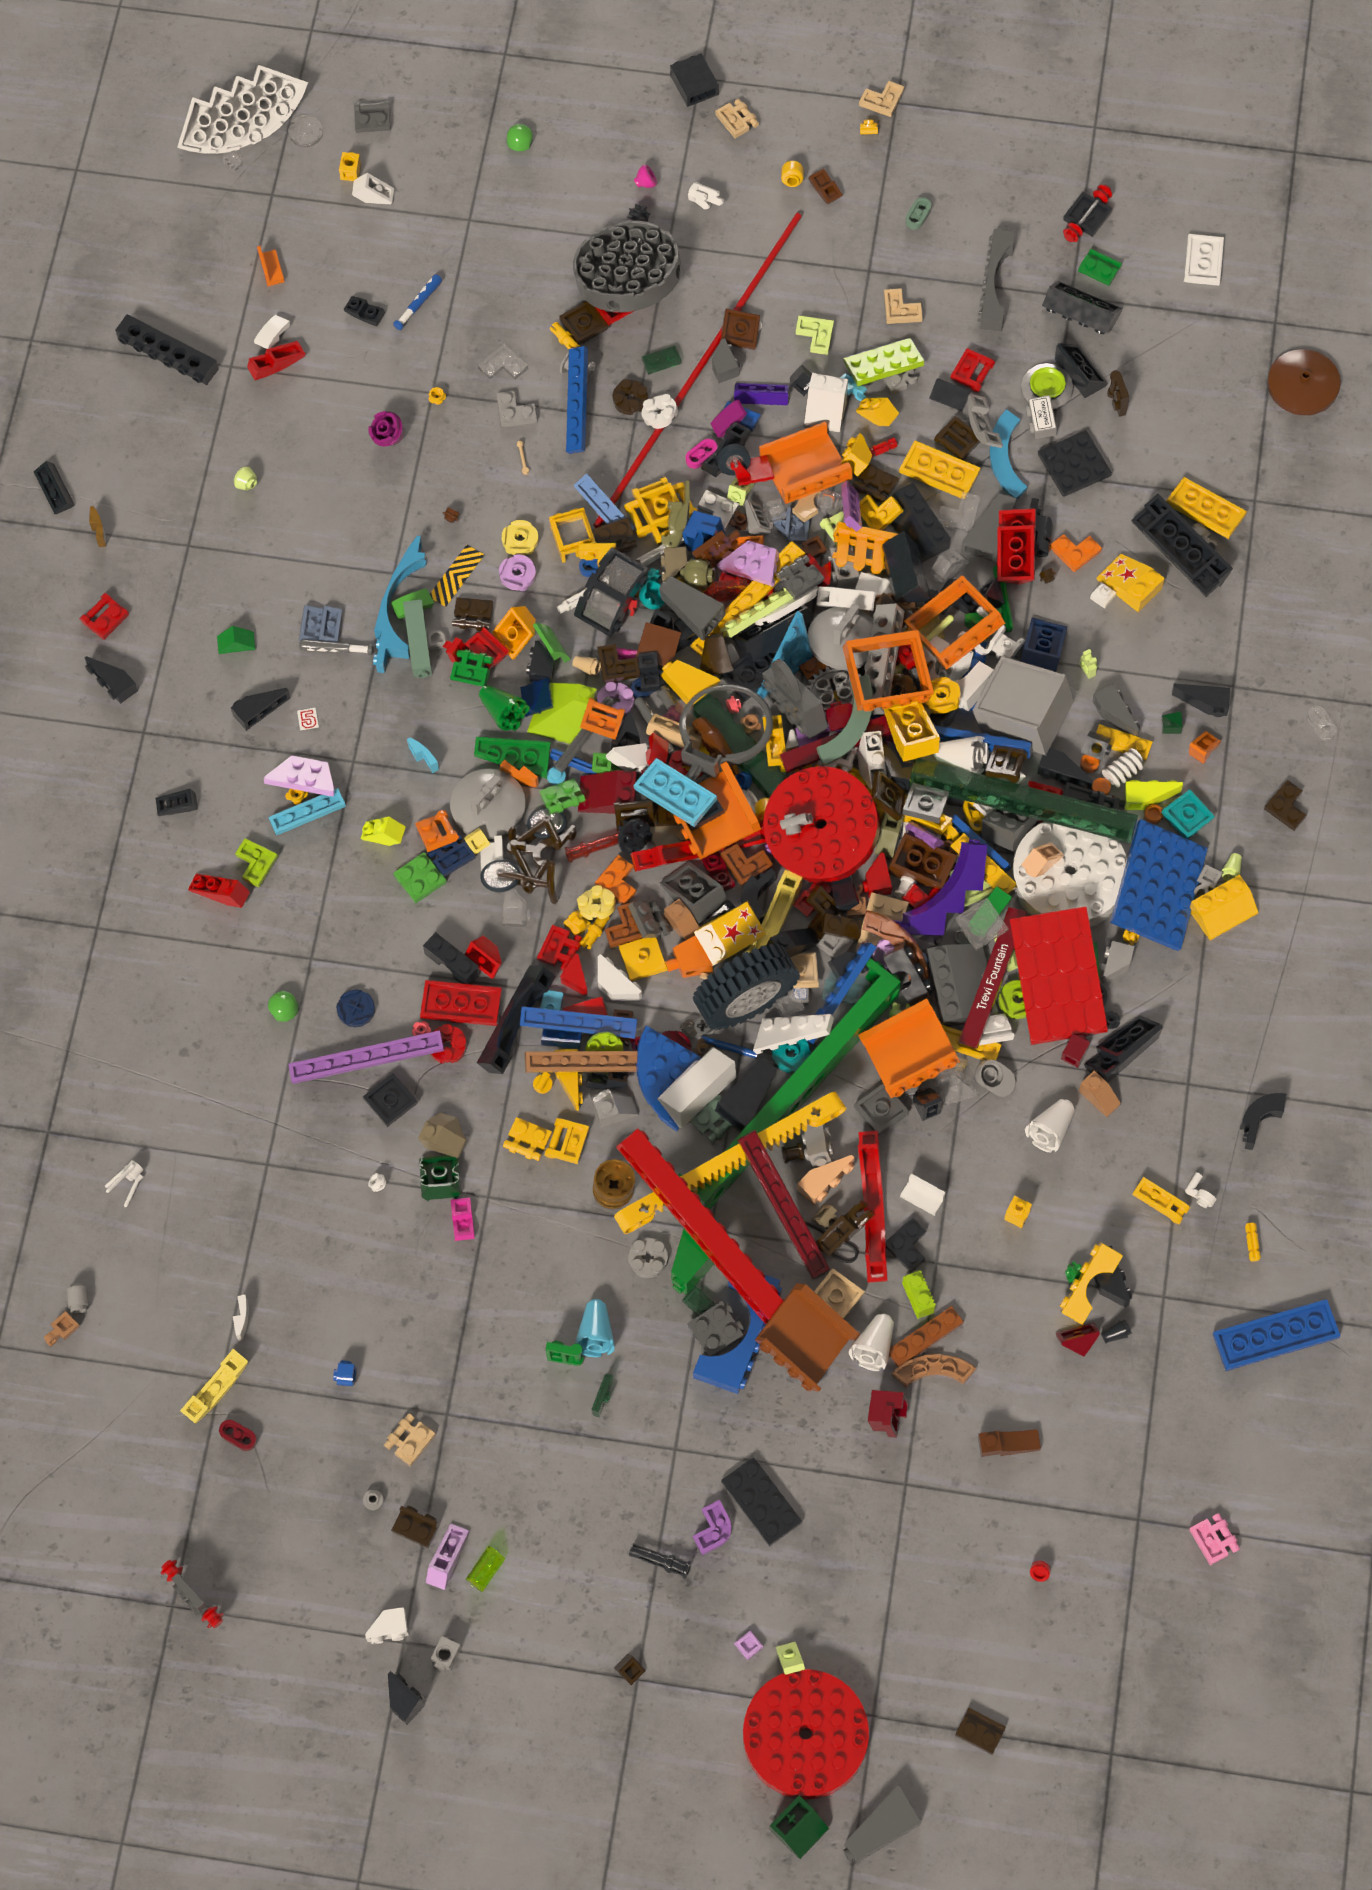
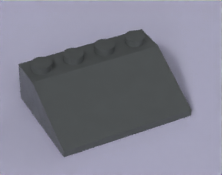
[926,943,998,1027]

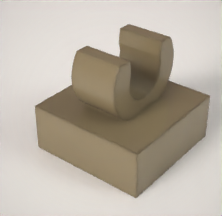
[811,1205,838,1229]

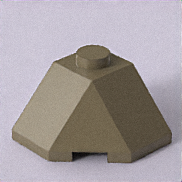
[418,1113,467,1158]

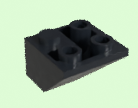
[388,1671,424,1725]

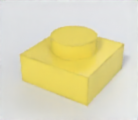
[464,828,490,855]

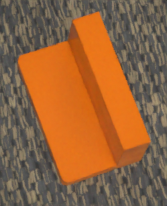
[257,246,285,287]

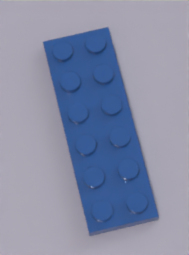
[1212,1299,1341,1371]

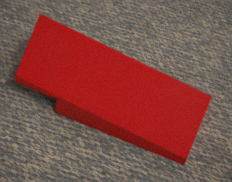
[997,509,1036,585]

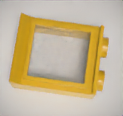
[549,507,596,563]

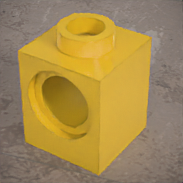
[339,152,361,181]
[1004,1196,1032,1228]

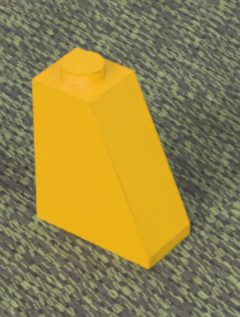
[661,660,720,709]

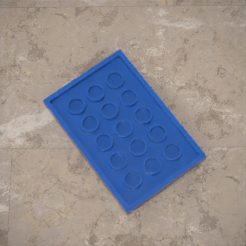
[1110,819,1208,951]

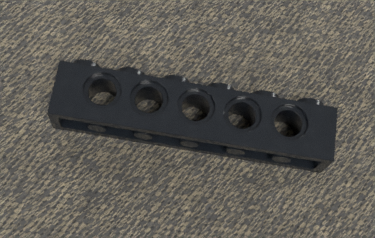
[115,314,219,385]

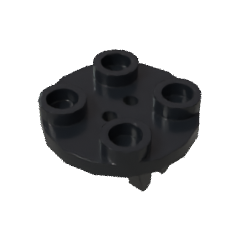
[617,818,653,855]

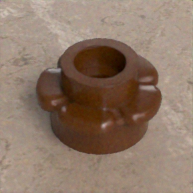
[443,507,460,523]

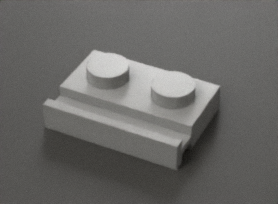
[816,915,855,958]

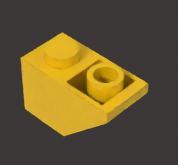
[855,398,899,426]
[841,433,872,476]

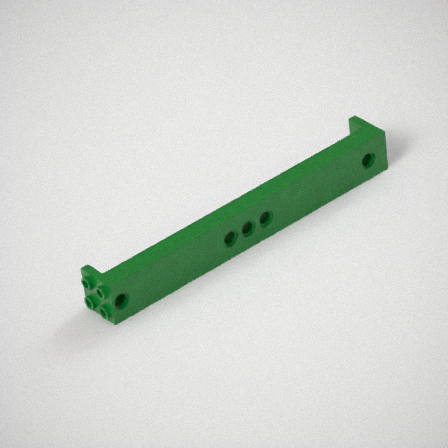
[678,958,901,1209]

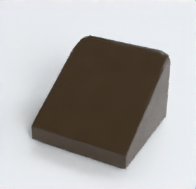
[614,1654,646,1685]

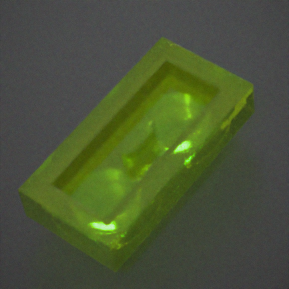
[465,1546,506,1592]

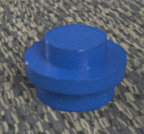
[735,772,752,790]

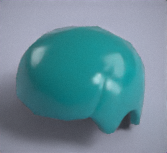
[639,580,665,610]

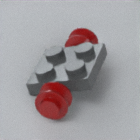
[161,1560,224,1628]

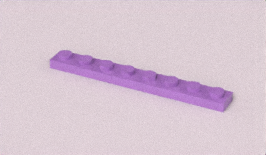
[288,1031,444,1084]

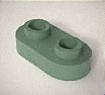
[905,197,931,230]

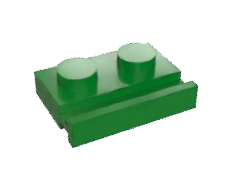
[1078,249,1122,286]

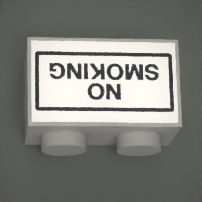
[1025,395,1056,439]

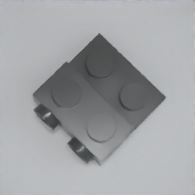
[687,1301,744,1356]

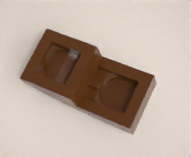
[808,168,843,204]

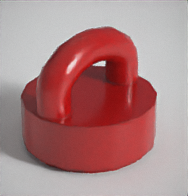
[1030,1560,1051,1582]

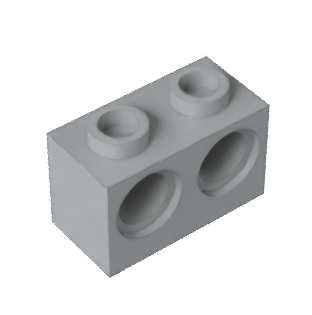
[827,545,860,588]

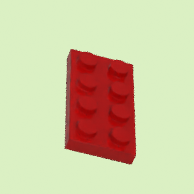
[420,980,502,1026]

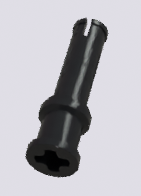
[629,1543,692,1579]

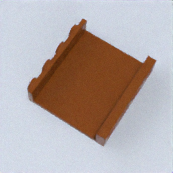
[755,1283,861,1392]

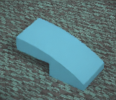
[407,738,439,773]

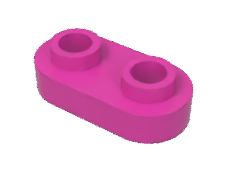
[686,439,717,469]

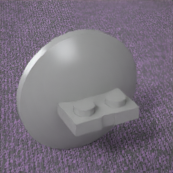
[808,604,874,670]
[450,769,526,840]

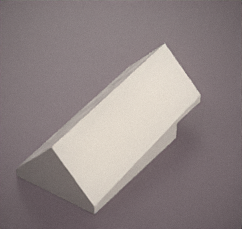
[657,1047,736,1128]

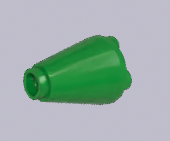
[479,685,530,731]

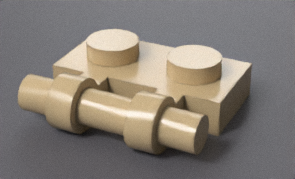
[715,99,759,139]
[384,1414,436,1466]

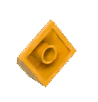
[492,606,536,660]

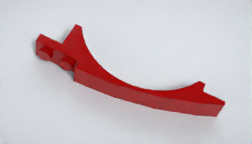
[631,824,767,872]
[858,1131,888,1283]

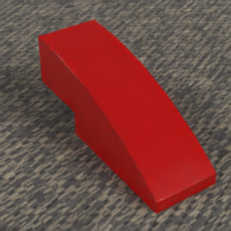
[247,341,306,381]

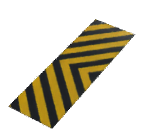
[430,545,484,607]

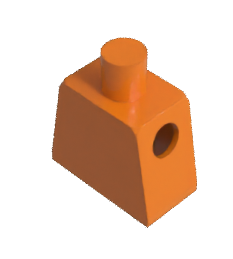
[665,935,713,978]

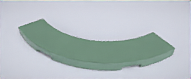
[816,675,873,766]

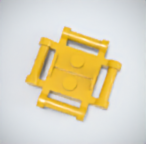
[624,477,697,544]

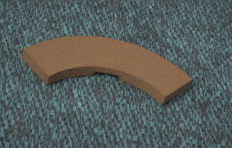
[891,1354,976,1388]

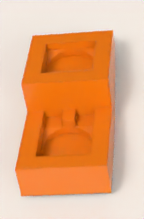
[500,760,539,787]

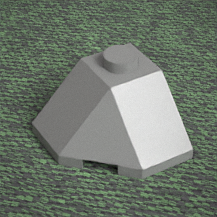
[589,1088,638,1128]

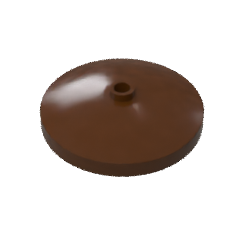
[1267,349,1341,415]

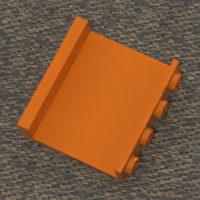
[759,422,852,504]
[673,761,761,860]
[858,999,960,1098]

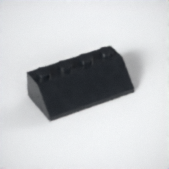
[1042,281,1123,335]
[891,482,951,562]
[732,605,814,662]

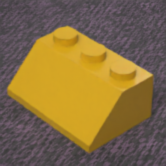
[1190,875,1258,941]

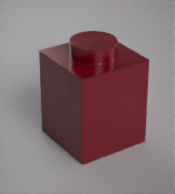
[1061,1034,1090,1068]

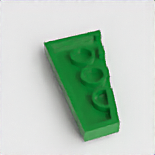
[474,737,551,779]

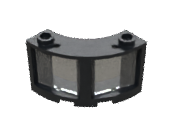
[574,547,649,637]

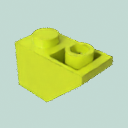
[361,817,406,846]

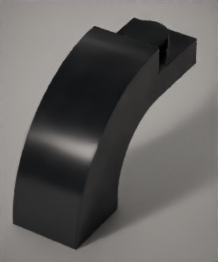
[701,421,750,477]
[741,868,776,924]
[1240,1093,1287,1150]

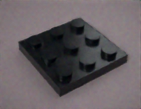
[1038,430,1112,497]

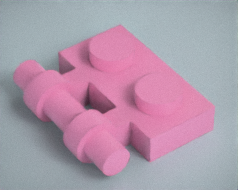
[1189,1513,1240,1565]

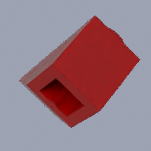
[188,874,250,908]

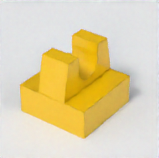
[563,910,591,936]

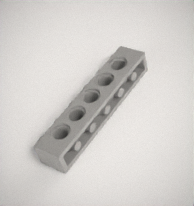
[864,604,905,715]

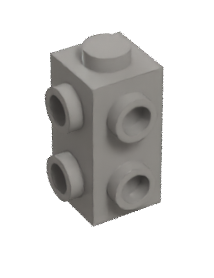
[802,1125,834,1167]

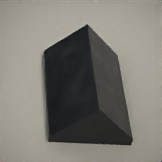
[1055,343,1108,398]

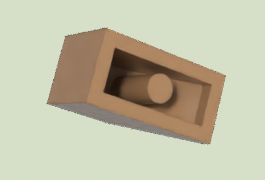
[664,899,699,941]
[1079,1071,1121,1117]

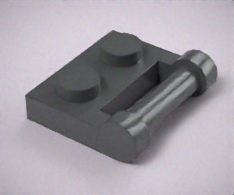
[354,100,390,133]

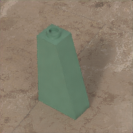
[403,599,432,678]

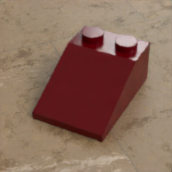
[578,770,637,814]

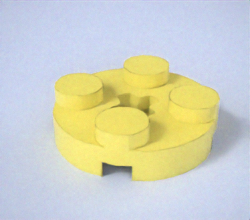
[502,520,538,555]
[577,885,616,920]

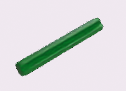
[993,565,1013,632]

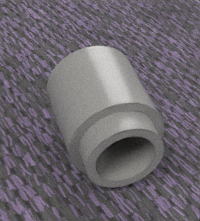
[66,1283,88,1314]

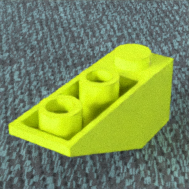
[1124,780,1183,810]

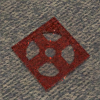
[704,579,748,602]

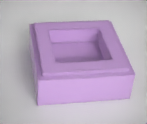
[734,1630,763,1661]

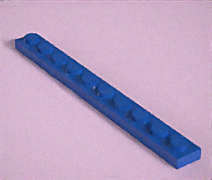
[870,715,1032,758]

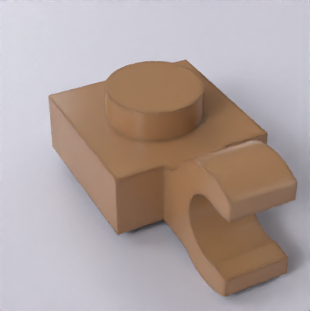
[44,1311,79,1347]

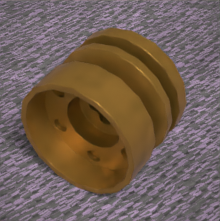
[592,1159,635,1209]

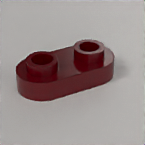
[219,1420,257,1451]

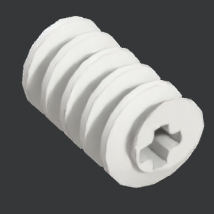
[1102,748,1143,788]

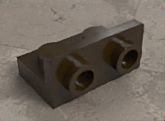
[391,1505,439,1549]

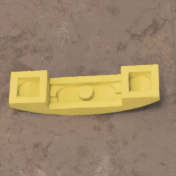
[180,1349,248,1424]

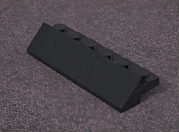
[1131,494,1233,597]

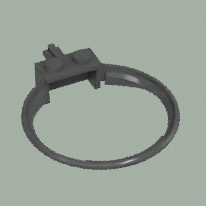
[679,684,773,782]

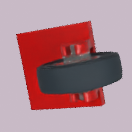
[717,444,775,486]

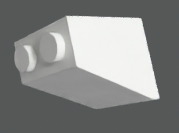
[804,373,848,432]

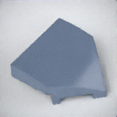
[772,507,811,544]

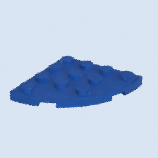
[636,1025,702,1132]

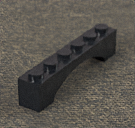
[477,965,556,1074]

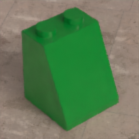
[671,1229,714,1295]

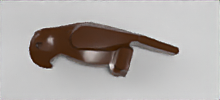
[692,717,739,776]

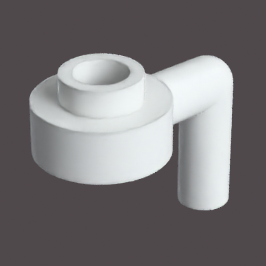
[1185,1172,1216,1208]

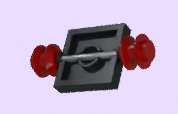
[1063,185,1113,242]

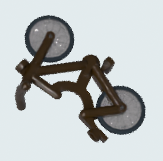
[480,807,577,904]

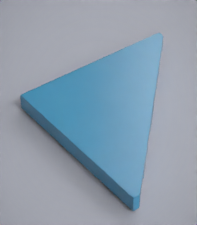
[757,611,813,699]

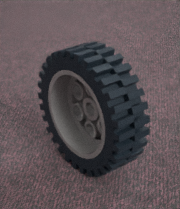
[693,944,800,1030]

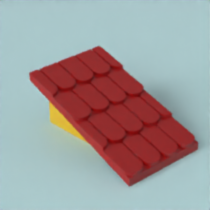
[1010,906,1108,1045]

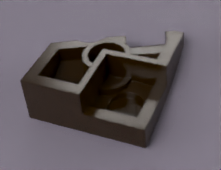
[700,632,733,675]

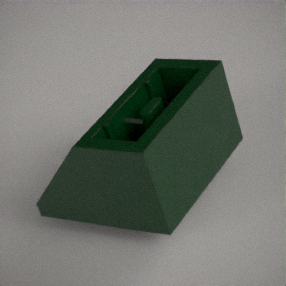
[770,1795,829,1860]

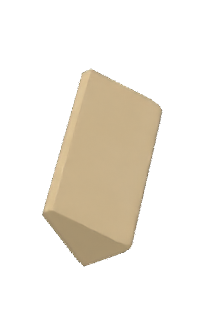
[646,713,702,750]

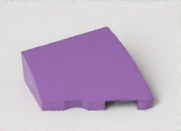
[905,821,944,849]

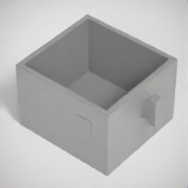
[973,656,1074,755]

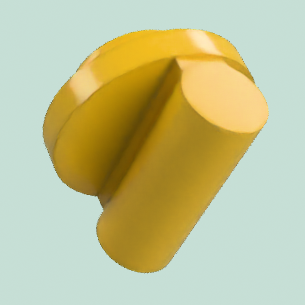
[860,119,878,134]
[533,1072,552,1094]

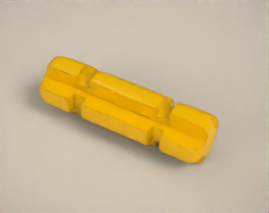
[1245,1223,1261,1262]

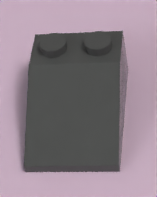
[660,861,728,924]

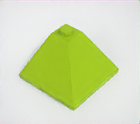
[527,683,597,744]

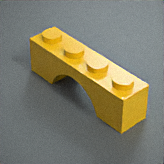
[1059,1242,1123,1325]

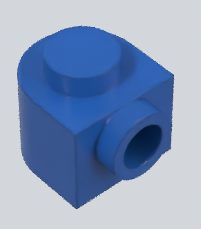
[333,1360,357,1386]

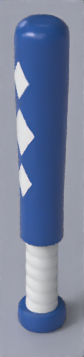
[393,274,442,330]

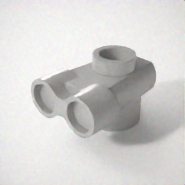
[780,813,813,835]

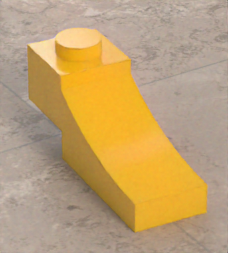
[763,715,786,766]

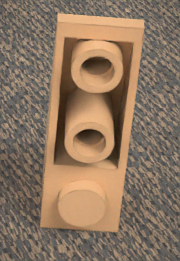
[797,1155,854,1205]

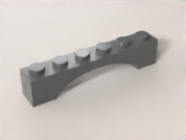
[977,229,1015,331]

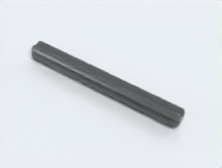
[555,696,614,772]

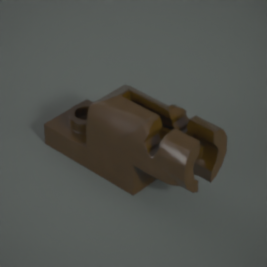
[816,1200,875,1257]

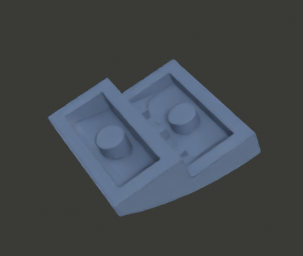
[299,605,342,642]

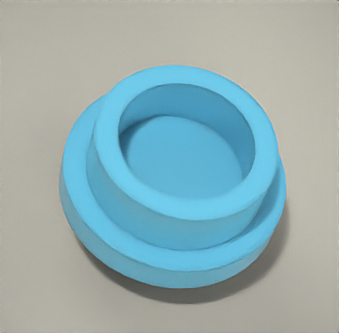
[547,767,566,785]

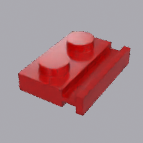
[464,627,509,670]

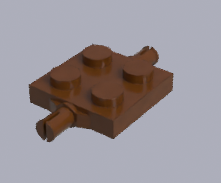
[692,530,740,568]

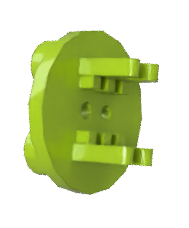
[585,1032,624,1051]

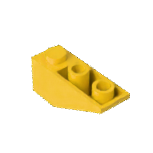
[554,1049,583,1111]

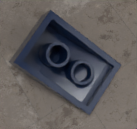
[1020,617,1067,672]

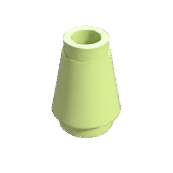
[1221,853,1242,881]

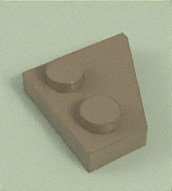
[650,825,690,847]

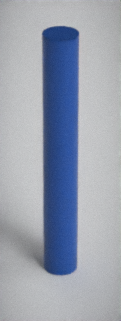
[701,1036,758,1058]

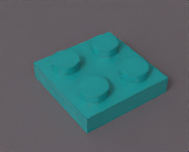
[1161,789,1215,839]

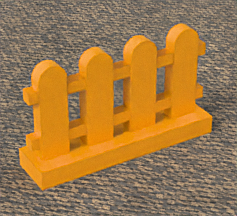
[832,522,898,575]

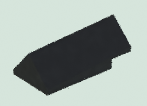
[882,531,932,603]
[1084,1015,1163,1083]

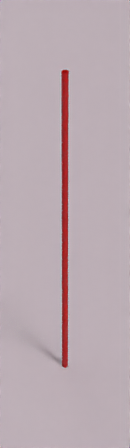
[593,213,802,528]

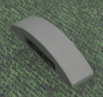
[968,394,1003,448]

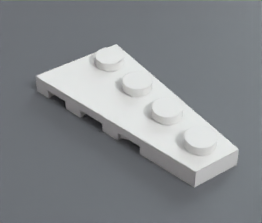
[753,1014,834,1054]

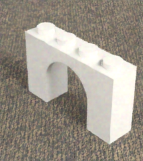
[909,635,994,711]

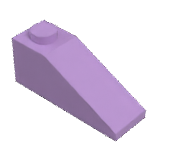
[426,1524,469,1590]

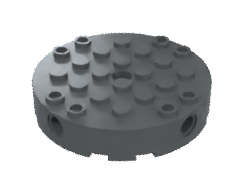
[573,221,682,312]

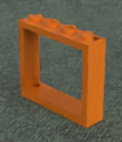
[904,575,1005,670]
[842,630,934,712]

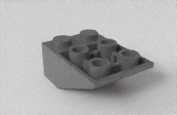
[981,793,1046,851]

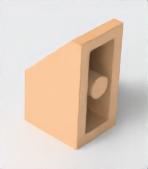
[1021,842,1064,878]

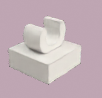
[1090,582,1116,608]

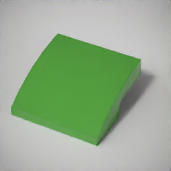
[533,623,571,663]

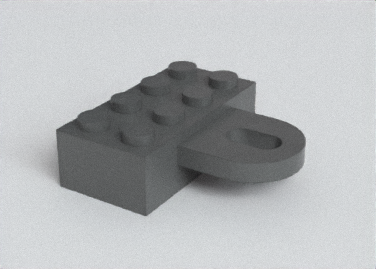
[762,659,828,739]

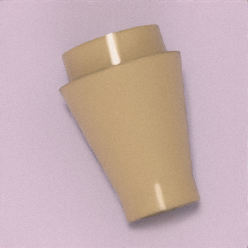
[572,656,601,676]

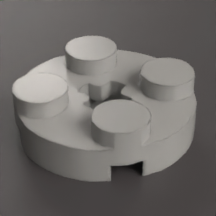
[628,1238,668,1278]

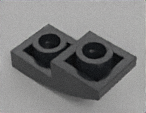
[343,296,385,326]

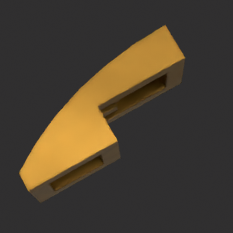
[89,506,106,547]

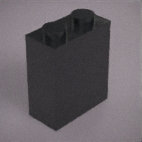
[670,53,719,107]

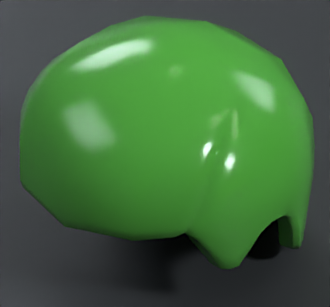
[506,124,533,151]
[268,991,299,1022]

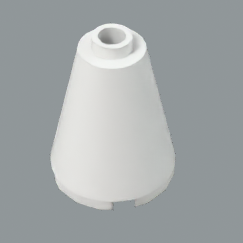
[934,736,988,774]
[1025,1099,1075,1153]
[849,1314,894,1371]

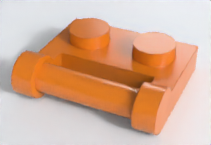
[580,698,625,740]
[415,810,459,852]

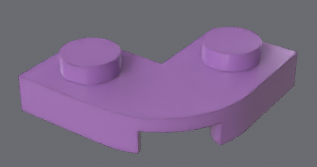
[693,1500,731,1556]

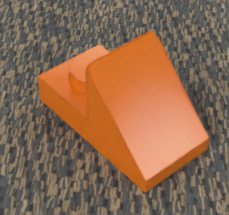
[1189,731,1221,764]

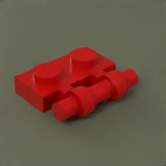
[537,925,582,971]

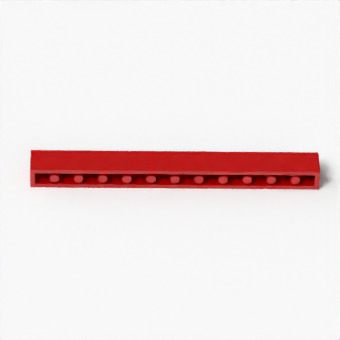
[616,1129,784,1325]

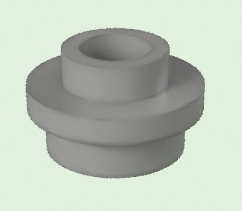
[363,1490,383,1510]

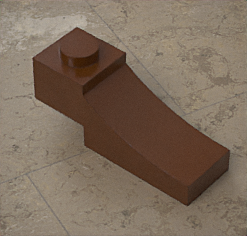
[978,1429,1041,1457]

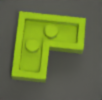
[235,838,278,888]

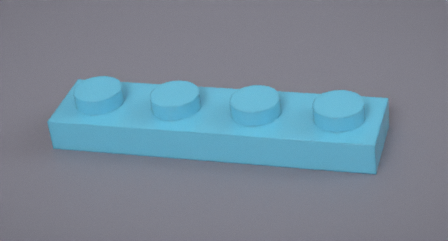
[268,788,346,836]

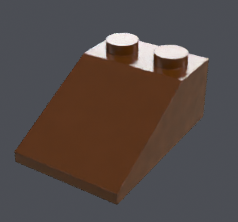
[888,833,957,889]

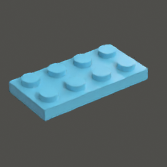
[633,758,717,827]

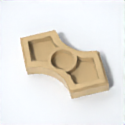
[792,491,821,522]

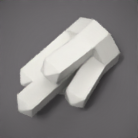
[688,182,724,209]

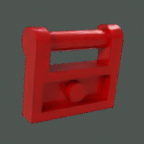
[950,348,995,393]
[79,593,129,640]

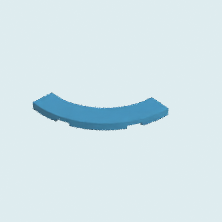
[989,409,1027,501]

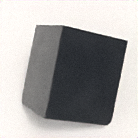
[790,365,812,396]

